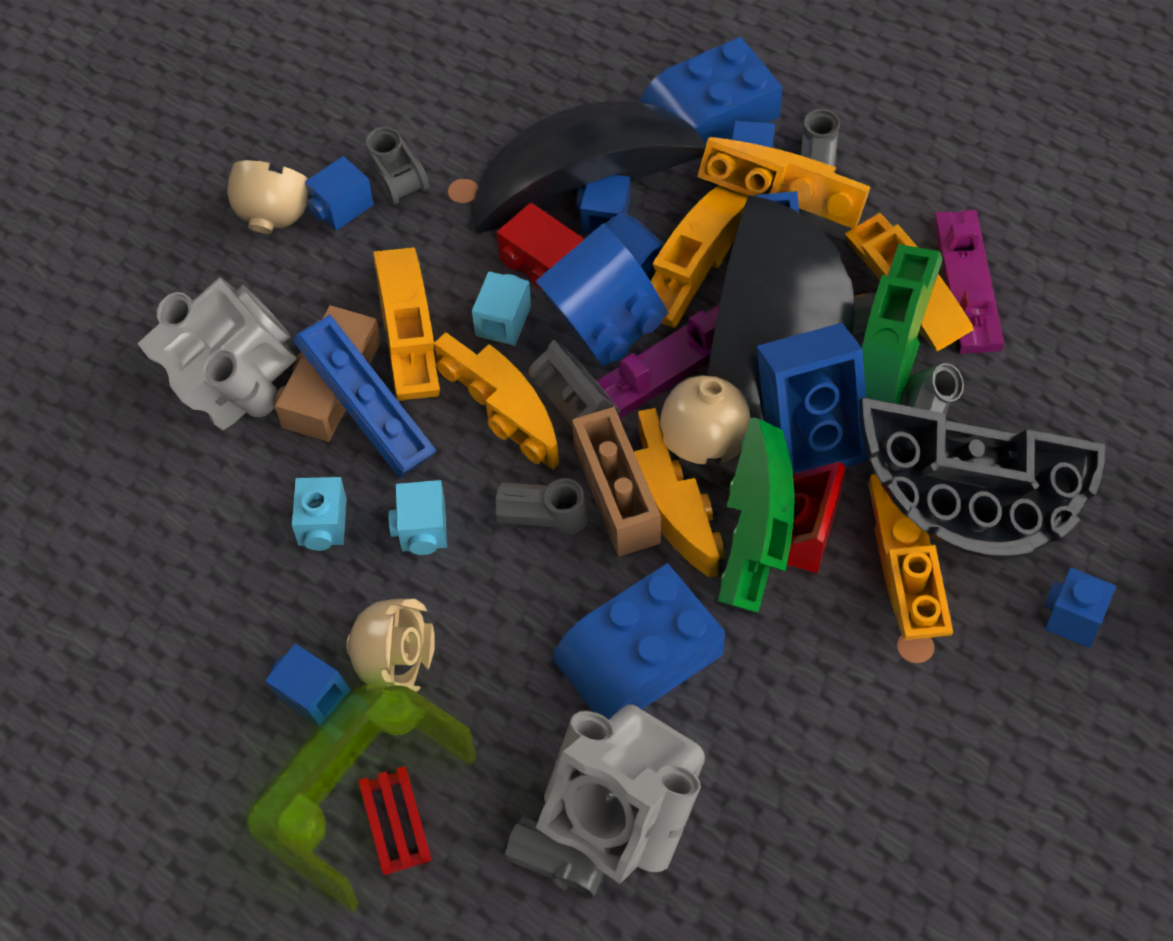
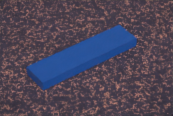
[293,314,437,479]

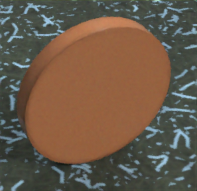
[448,179,478,203]
[897,635,934,663]

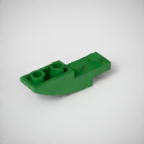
[862,244,943,405]
[718,417,794,613]

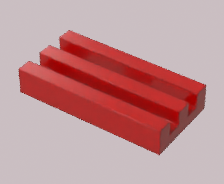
[358,766,432,875]

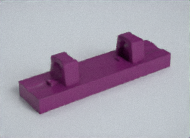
[934,210,1004,354]
[597,304,720,419]

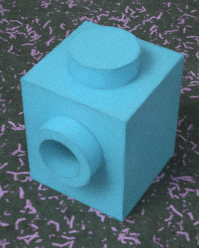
[472,272,531,346]
[292,477,347,551]
[389,480,447,555]

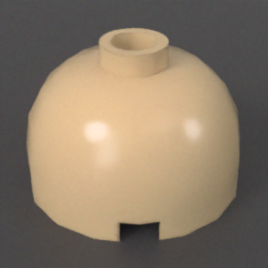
[227,160,309,234]
[659,375,750,464]
[346,598,435,694]

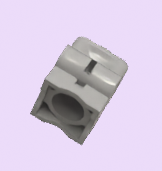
[137,277,298,430]
[536,705,705,884]

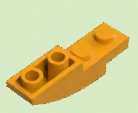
[697,137,871,229]
[650,185,748,329]
[845,213,974,352]
[373,247,440,401]
[434,332,559,470]
[633,408,725,577]
[868,474,953,640]

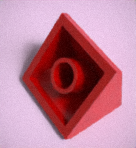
[787,461,846,573]

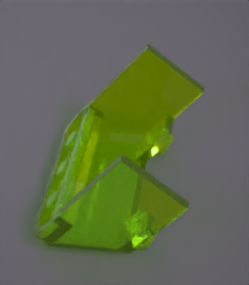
[247,684,476,913]

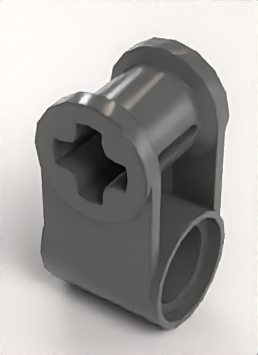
[365,127,430,206]

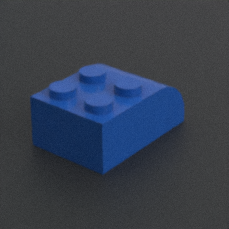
[640,37,782,145]
[536,223,669,367]
[757,322,869,474]
[554,563,725,719]

